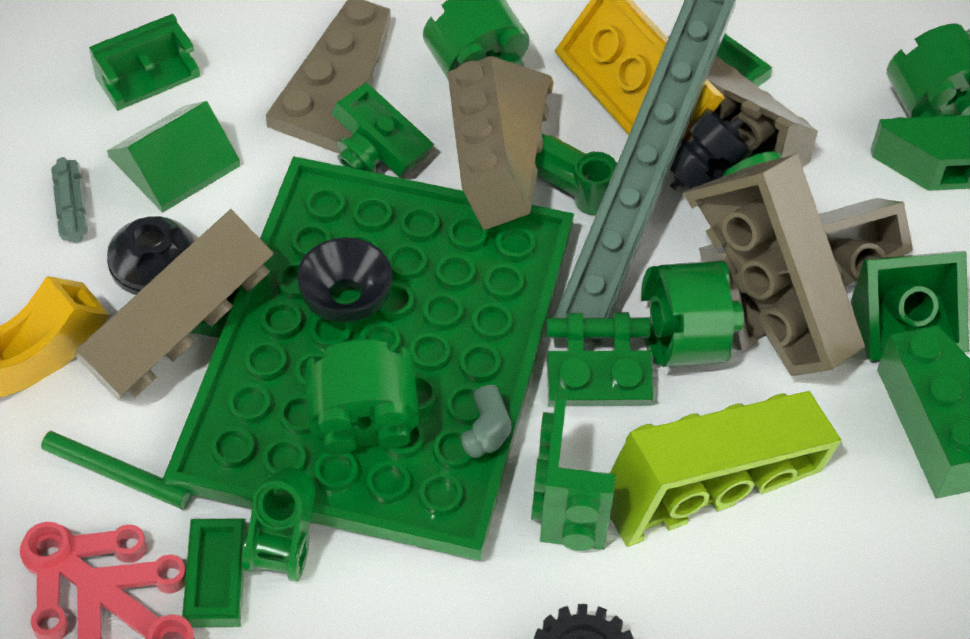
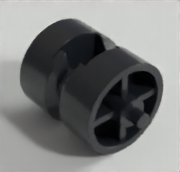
[669,108,753,192]

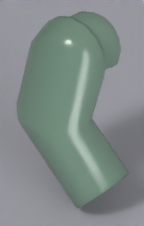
[461,385,512,458]

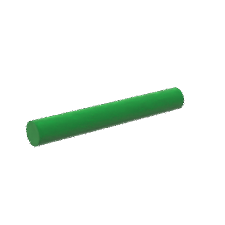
[41,431,192,510]

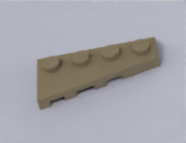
[266,0,391,154]

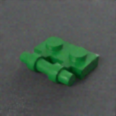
[546,312,653,407]

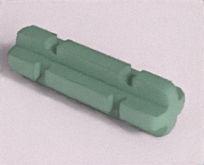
[51,157,88,243]

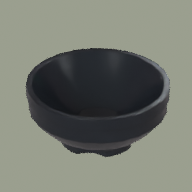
[107,216,195,295]
[297,237,392,322]

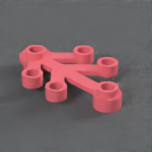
[20,522,195,639]

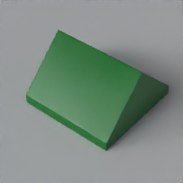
[107,101,241,213]
[850,251,969,361]

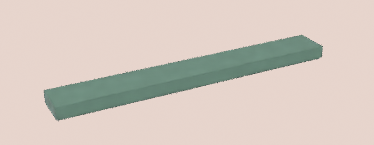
[554,0,737,343]

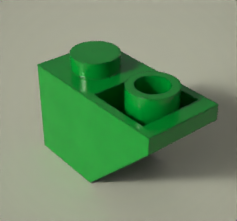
[870,115,970,191]

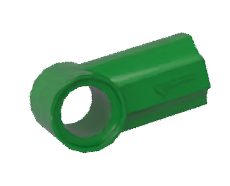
[535,133,617,215]

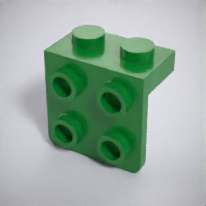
[531,396,615,551]

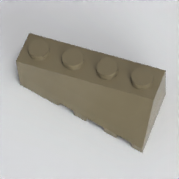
[668,35,818,167]
[447,56,554,230]
[683,153,865,376]
[699,198,913,351]
[74,208,274,400]

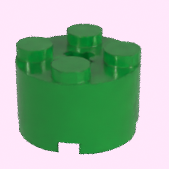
[423,0,529,79]
[886,23,970,118]
[641,260,744,367]
[305,339,419,454]

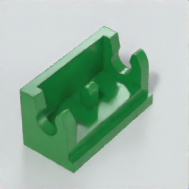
[89,13,200,111]

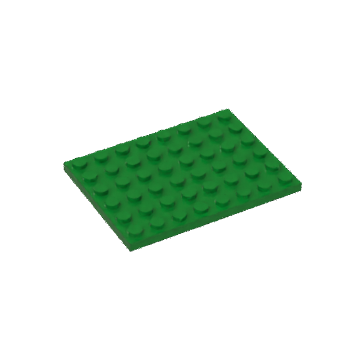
[163,156,574,561]

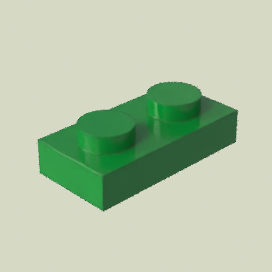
[331,82,434,177]

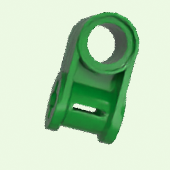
[241,468,315,582]

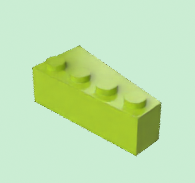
[610,390,842,547]

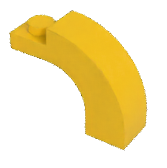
[0,276,110,398]

